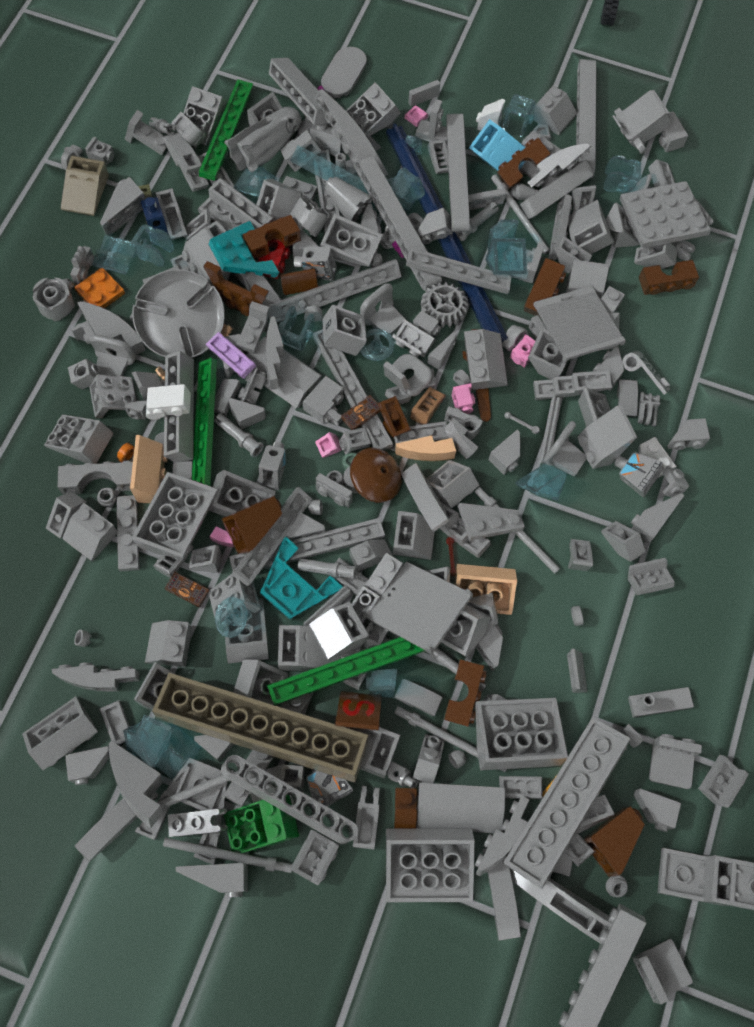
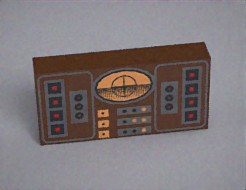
[341,395,381,430]
[165,572,209,608]

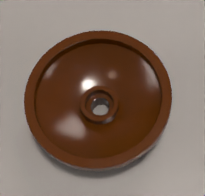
[350,448,402,503]

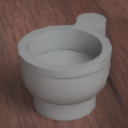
[502,325,528,351]

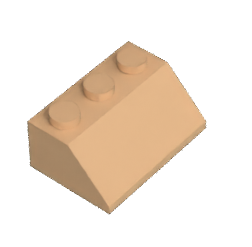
[130,435,168,503]
[454,564,517,615]

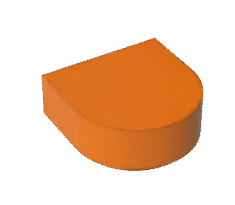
[117,443,135,463]

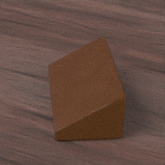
[280,268,318,295]

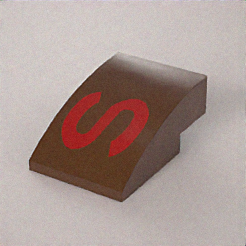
[335,691,382,730]

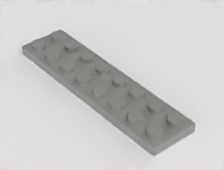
[503,717,631,889]

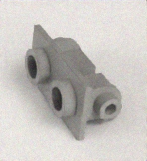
[238,368,266,405]

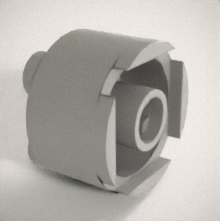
[290,196,330,237]
[33,277,75,321]

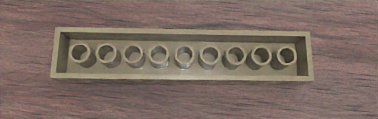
[152,673,368,783]

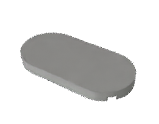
[321,47,366,98]

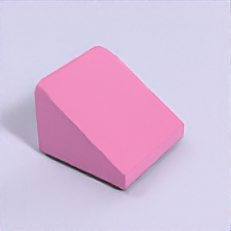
[315,432,341,458]

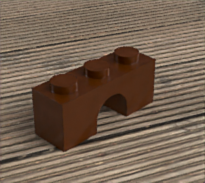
[497,138,551,190]
[243,214,301,260]
[638,260,699,295]
[444,659,487,727]

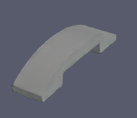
[482,848,520,941]

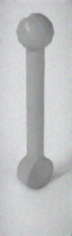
[504,412,539,434]

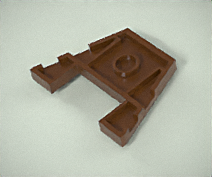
[203,261,269,316]

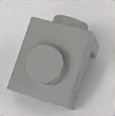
[662,467,689,497]

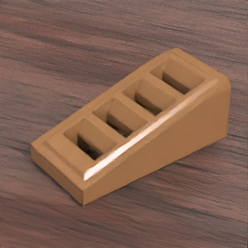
[410,387,445,425]

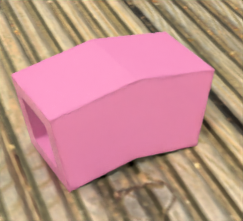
[210,526,234,547]

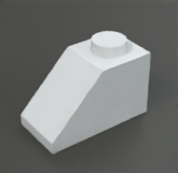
[476,99,505,131]

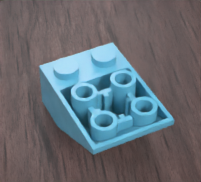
[469,119,526,171]

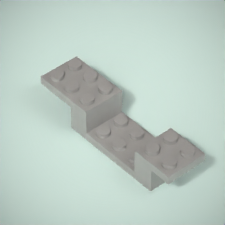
[657,848,754,910]

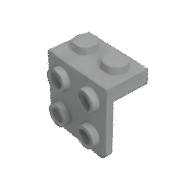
[649,734,702,789]

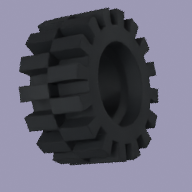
[600,0,619,26]

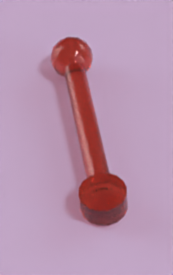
[446,537,456,576]

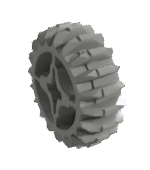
[421,282,468,328]

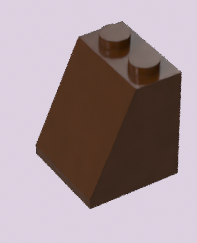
[222,496,283,554]
[584,806,645,877]

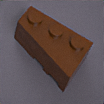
[524,258,567,318]

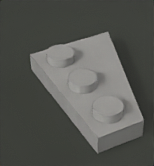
[458,503,525,540]

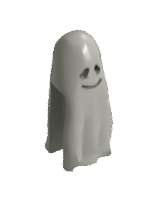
[225,107,301,172]

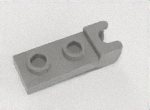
[168,808,228,837]

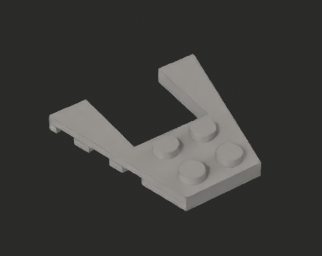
[135,758,228,865]

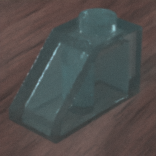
[366,669,397,698]

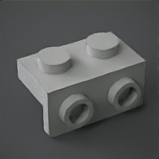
[392,320,436,358]
[628,558,675,595]
[698,755,749,808]
[290,830,339,885]

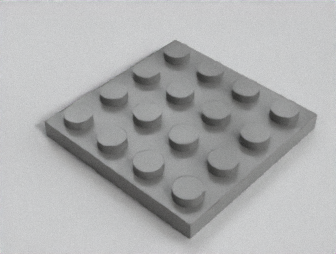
[620,181,711,248]

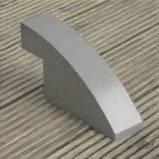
[78,301,145,355]
[109,741,162,828]

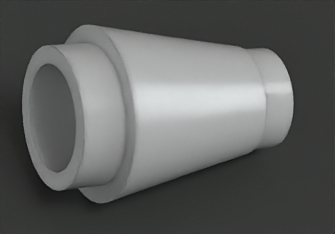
[512,183,538,200]

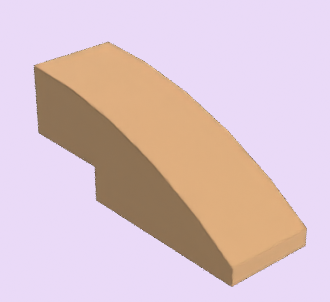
[395,435,456,461]

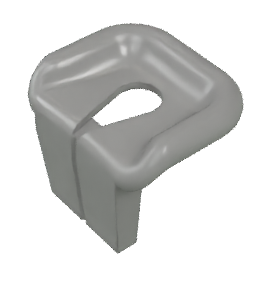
[360,283,406,337]
[89,335,136,377]
[383,354,432,396]
[544,421,587,476]

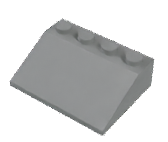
[131,472,218,559]
[475,698,568,771]
[386,829,474,902]

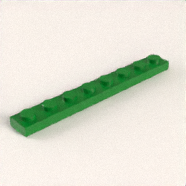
[199,79,253,181]
[192,358,217,486]
[268,637,426,706]

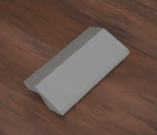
[198,178,273,231]
[246,337,322,408]
[416,783,505,834]

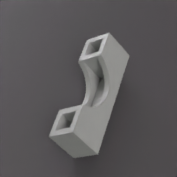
[57,461,133,495]

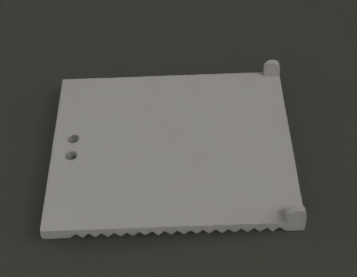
[533,285,626,363]
[366,562,473,654]

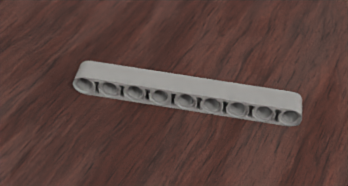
[576,59,596,178]
[446,113,469,232]
[355,156,442,290]

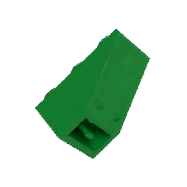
[224,795,299,854]

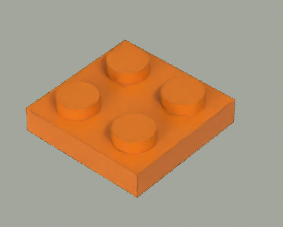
[74,268,125,308]

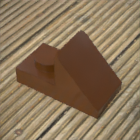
[378,396,410,437]
[394,788,417,829]

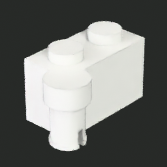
[146,384,191,420]

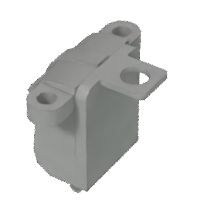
[613,90,671,154]

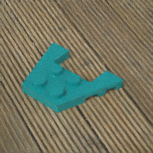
[208,221,279,277]
[260,536,343,620]

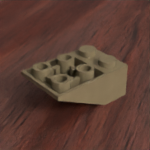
[61,156,109,216]

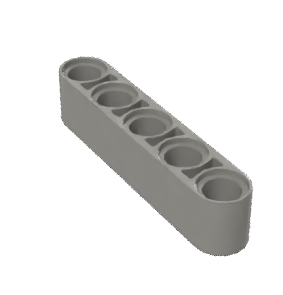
[520,159,594,219]

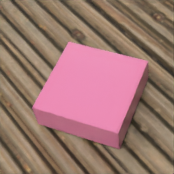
[405,105,428,127]

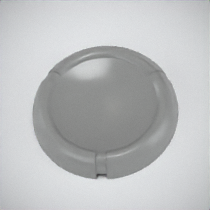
[132,269,224,358]

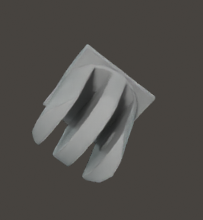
[637,392,660,426]

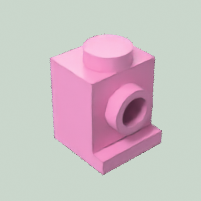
[510,335,535,368]
[451,383,475,414]

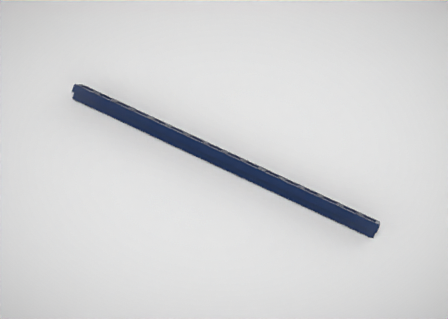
[386,123,508,343]

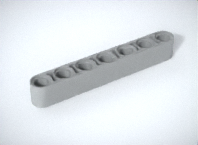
[221,755,358,844]

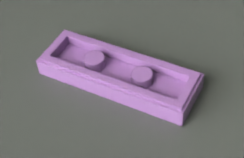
[206,332,256,379]

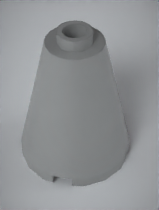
[325,177,372,222]

